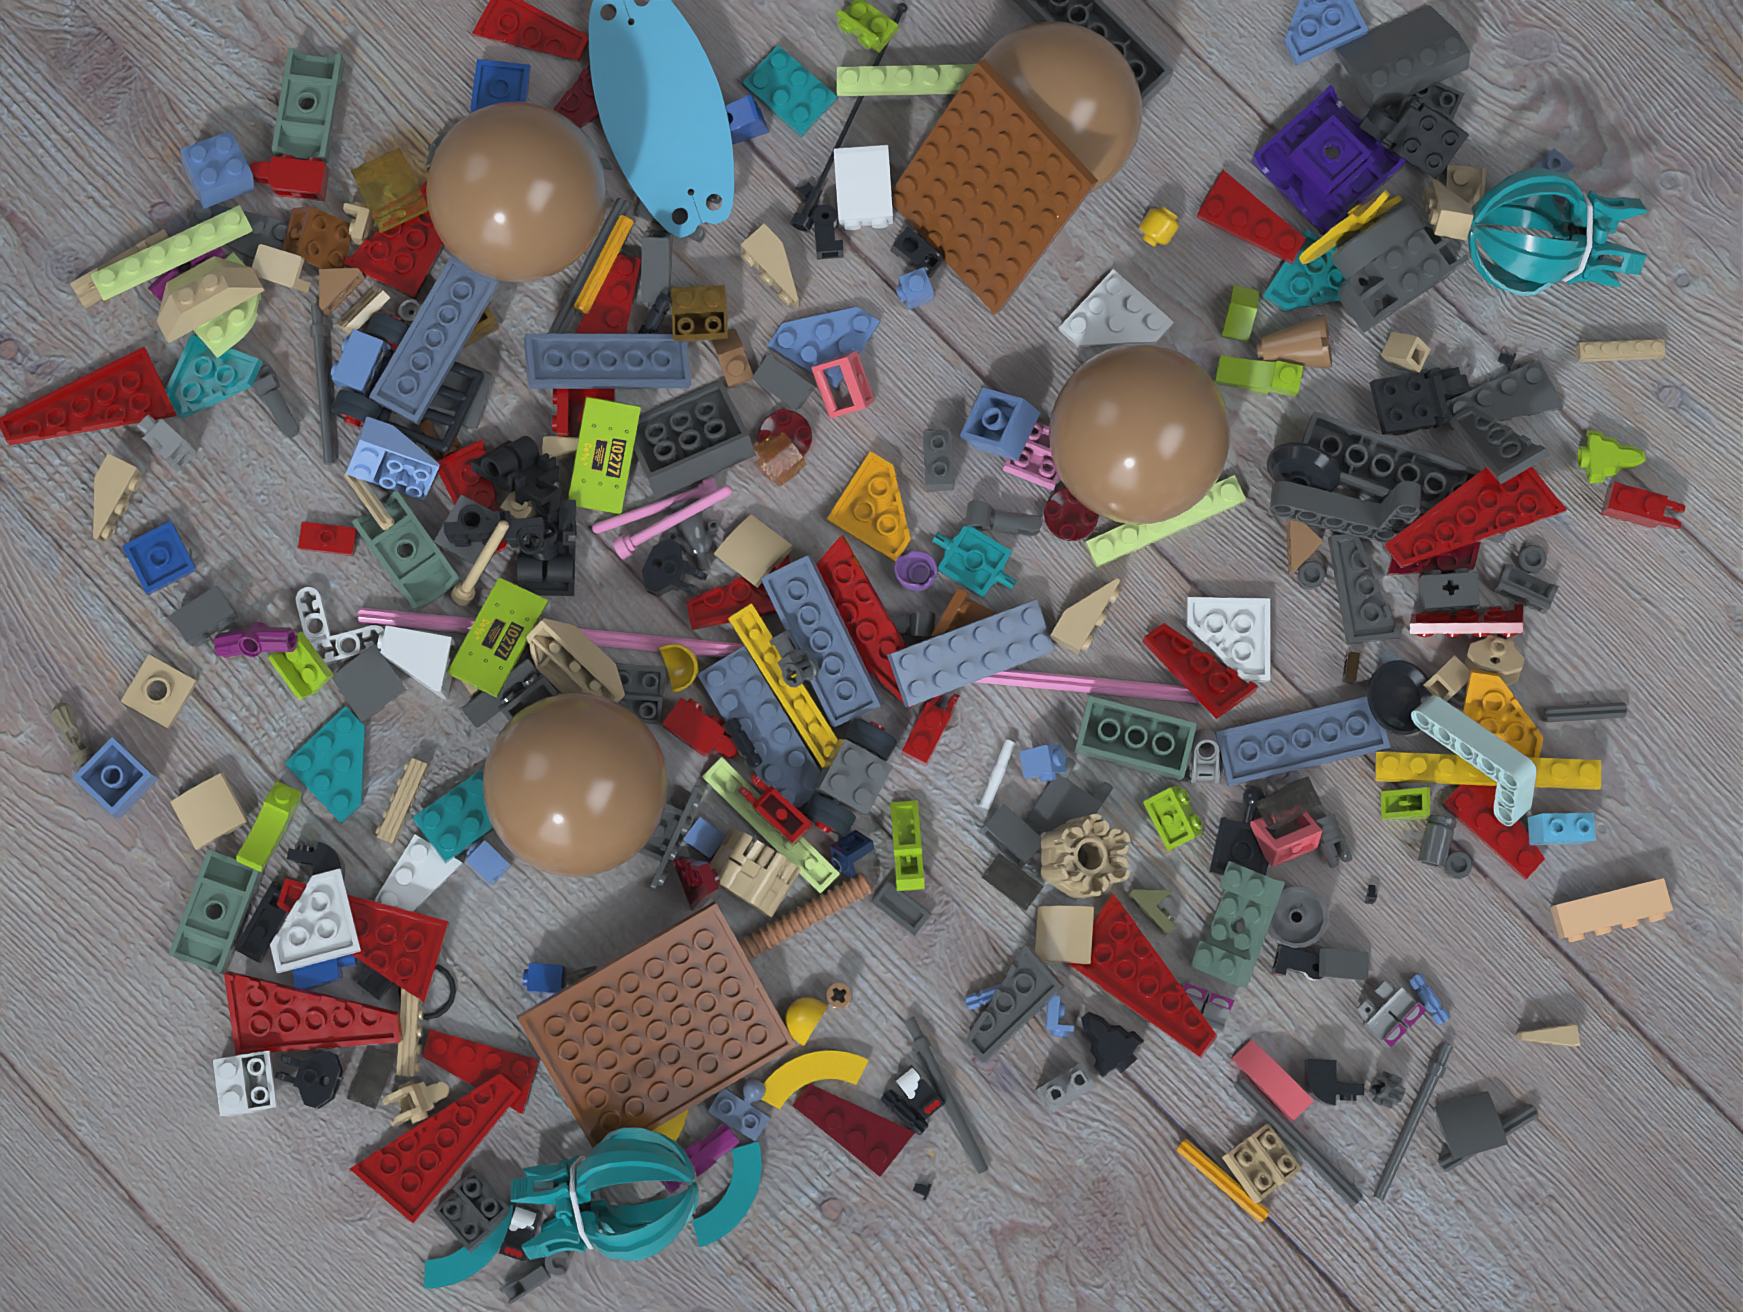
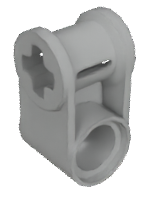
[1189,729,1220,784]

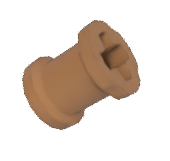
[826,983,852,1009]

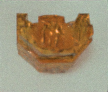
[753,432,807,487]

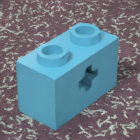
[1528,813,1596,845]

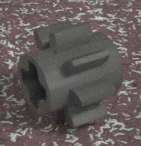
[1369,1071,1406,1109]

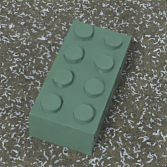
[1074,696,1197,781]

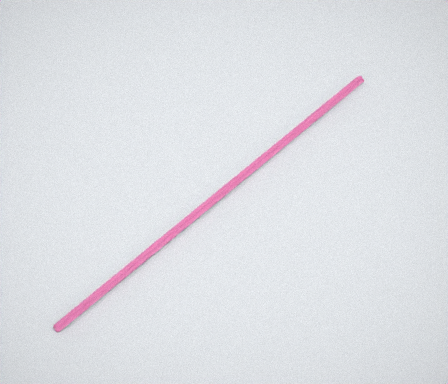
[357,607,1201,704]

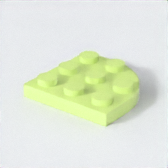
[193,252,261,358]

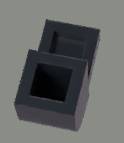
[287,842,346,880]
[1304,1059,1365,1106]

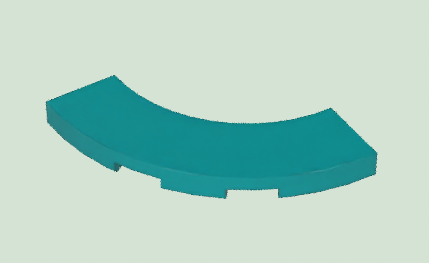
[692,1141,762,1248]
[424,1205,514,1289]

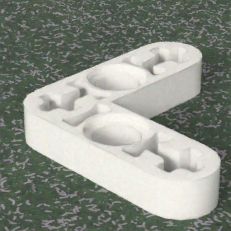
[296,587,385,665]

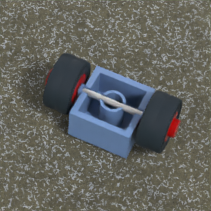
[331,313,410,428]

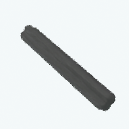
[1438,1104,1539,1172]

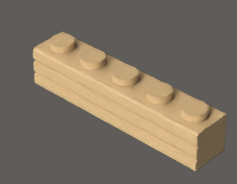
[1576,339,1666,363]
[376,758,430,846]
[396,989,424,1076]

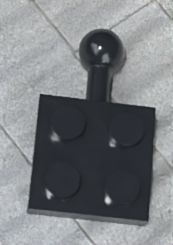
[1209,786,1276,876]

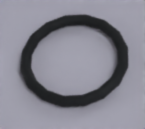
[398,964,456,1020]

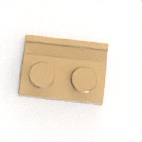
[1445,165,1487,209]
[336,286,390,335]

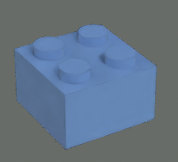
[180,131,254,209]
[960,387,1041,461]
[73,737,159,819]

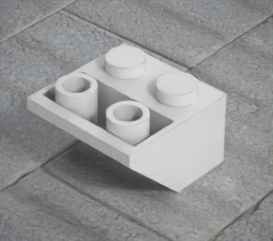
[213,1051,277,1117]

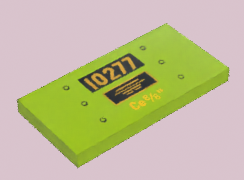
[567,396,641,514]
[447,577,548,698]

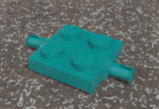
[932,525,1017,599]

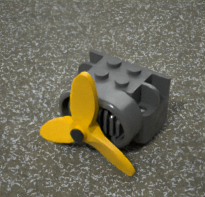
[1299,189,1469,333]

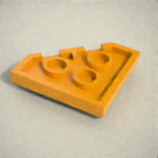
[827,451,911,563]
[1462,669,1544,758]

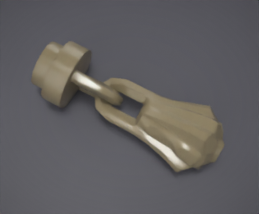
[50,703,94,768]

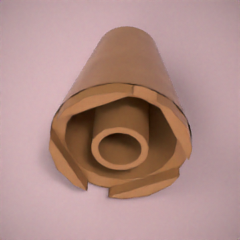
[1257,315,1332,369]

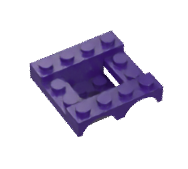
[1251,85,1406,236]

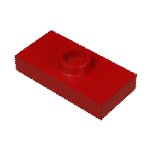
[298,521,357,556]

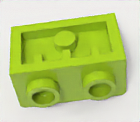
[835,0,899,53]
[268,631,334,700]
[1143,785,1204,851]

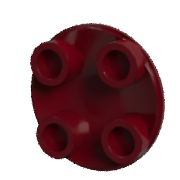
[757,409,812,464]
[1044,487,1099,541]

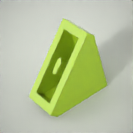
[1221,285,1260,343]
[1381,787,1430,820]

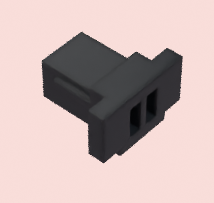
[794,182,813,202]
[1498,353,1517,371]
[1365,885,1377,904]
[913,1183,932,1201]

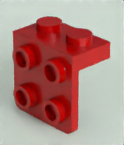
[552,389,615,437]

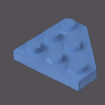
[1284,0,1369,67]
[767,307,880,390]

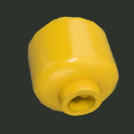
[1139,205,1179,247]

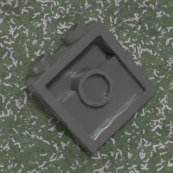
[498,673,558,721]

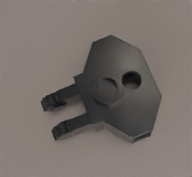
[641,538,708,597]
[275,1050,344,1109]

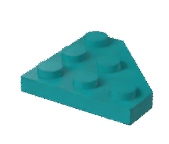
[1262,229,1345,312]
[165,334,263,419]
[284,706,366,824]

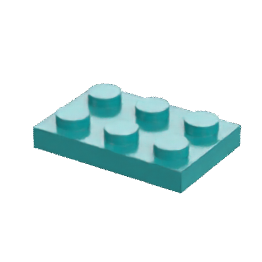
[742,45,838,138]
[413,770,494,864]

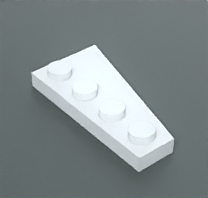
[374,835,463,912]

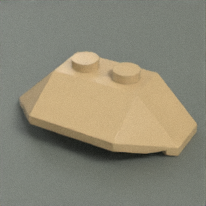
[157,256,264,343]
[526,618,625,703]

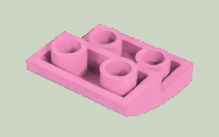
[1003,422,1059,491]

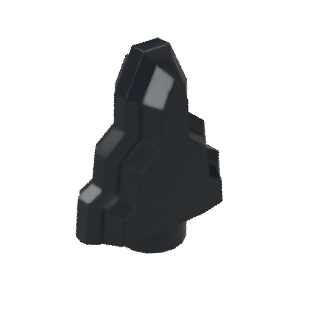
[1081,1011,1144,1078]

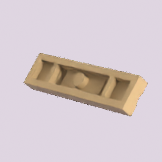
[70,229,170,309]

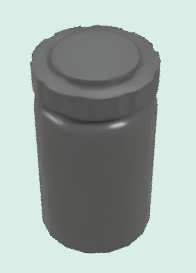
[1417,815,1457,868]

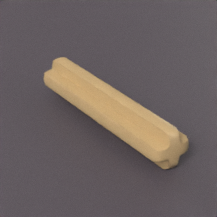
[344,471,394,530]

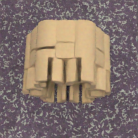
[1041,814,1131,899]
[709,827,801,918]

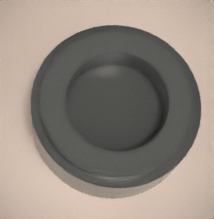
[1517,545,1547,574]
[1297,561,1325,590]
[1443,851,1472,879]

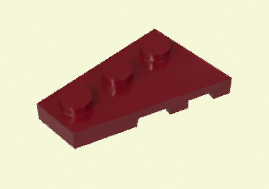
[553,64,599,129]
[1386,524,1481,576]

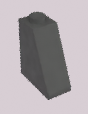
[641,230,673,307]

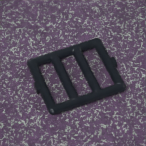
[377,361,484,453]

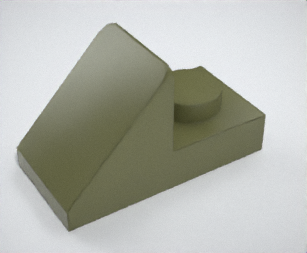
[1127,889,1176,936]

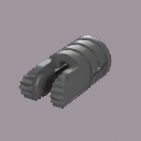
[1315,813,1353,868]

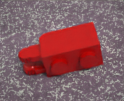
[249,154,329,201]
[1601,482,1686,529]
[902,693,960,767]
[662,698,738,760]
[738,774,812,847]

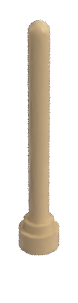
[451,520,509,606]

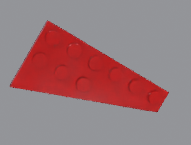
[342,181,444,300]
[0,347,178,445]
[1384,466,1567,568]
[816,535,914,709]
[277,878,449,1003]
[1065,893,1218,1059]
[224,971,403,1055]
[349,1073,523,1223]

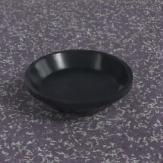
[1267,442,1341,492]
[1367,660,1432,735]

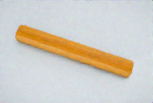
[574,215,634,314]
[1177,1139,1270,1222]

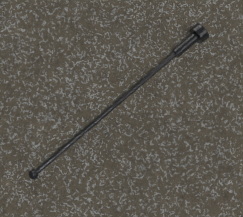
[790,3,908,233]

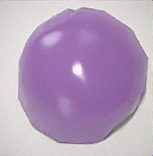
[894,550,938,592]

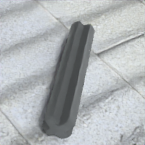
[1544,702,1627,722]

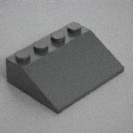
[1335,5,1470,109]
[633,380,756,499]

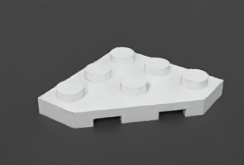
[1059,269,1174,348]
[1186,597,1270,682]
[270,869,361,973]

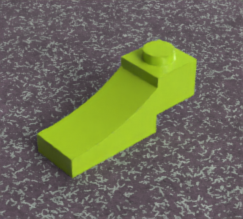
[1215,355,1304,397]
[236,781,302,872]
[890,800,925,891]

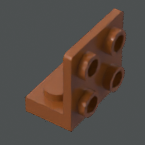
[282,206,351,269]
[931,587,996,637]

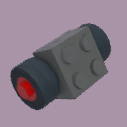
[803,718,897,837]

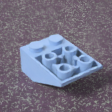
[346,417,440,501]

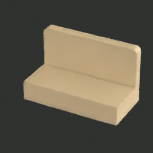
[252,244,311,293]

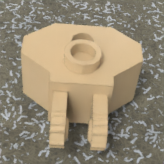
[1464,633,1525,686]
[382,1080,449,1126]

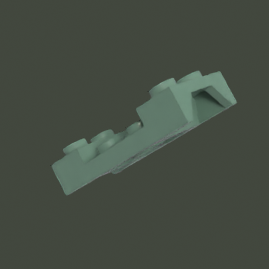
[271,48,345,163]
[351,490,462,613]
[168,849,264,974]
[1190,861,1285,988]

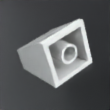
[834,145,893,230]
[378,625,459,700]

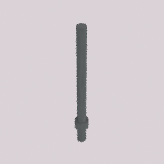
[310,304,335,465]
[904,1016,988,1174]
[1373,1042,1453,1201]

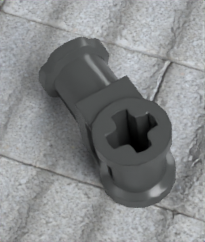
[770,629,819,688]

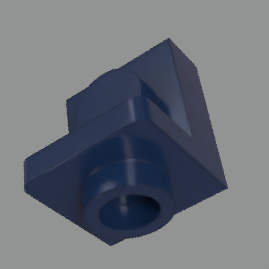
[830,830,875,878]

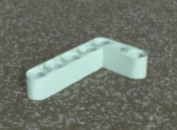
[1411,695,1536,826]

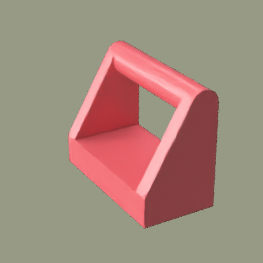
[811,350,875,418]
[1250,803,1322,867]

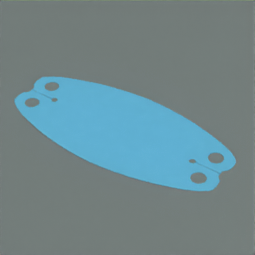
[589,0,734,238]

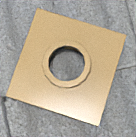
[120,654,198,730]

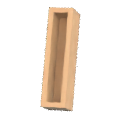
[1550,878,1673,943]

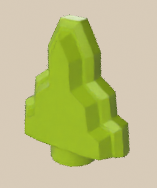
[1577,430,1646,484]

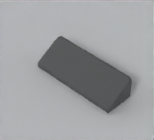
[462,659,540,728]

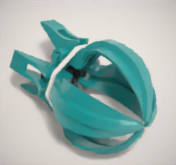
[1468,168,1647,296]
[511,1128,699,1262]

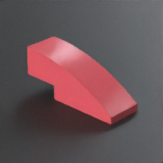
[1231,1039,1314,1121]

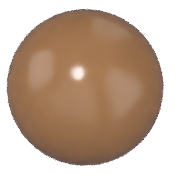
[980,21,1142,194]
[426,101,607,282]
[1049,343,1230,525]
[483,693,668,877]

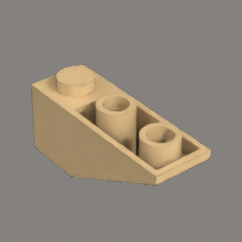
[1422,179,1474,240]
[740,223,799,309]
[93,453,143,545]
[1050,578,1122,655]

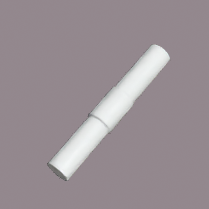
[979,739,1016,810]

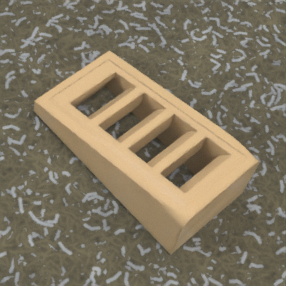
[542,436,579,461]
[1516,1023,1580,1047]

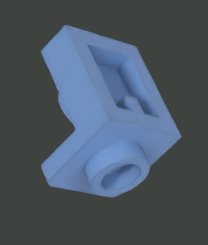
[1045,996,1075,1037]

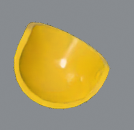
[658,643,699,693]
[784,997,829,1047]

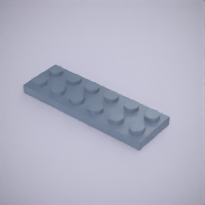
[369,256,500,425]
[523,334,691,389]
[761,554,883,728]
[887,599,1055,707]
[697,646,821,809]
[1215,696,1390,787]

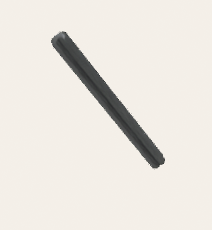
[547,198,630,334]
[1234,1077,1363,1206]

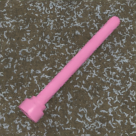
[592,476,717,533]
[613,485,732,559]

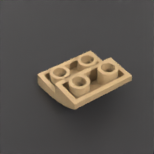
[714,514,794,588]
[170,773,249,850]
[1035,906,1094,964]
[1222,1122,1302,1204]

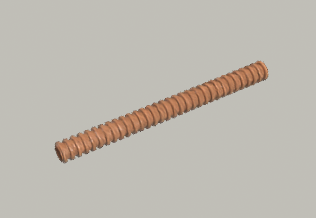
[737,872,872,962]

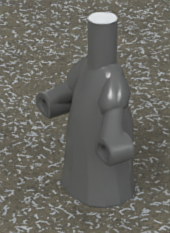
[667,498,719,572]

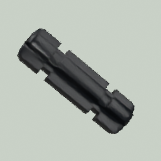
[638,293,672,334]
[723,718,762,770]
[881,1089,929,1135]

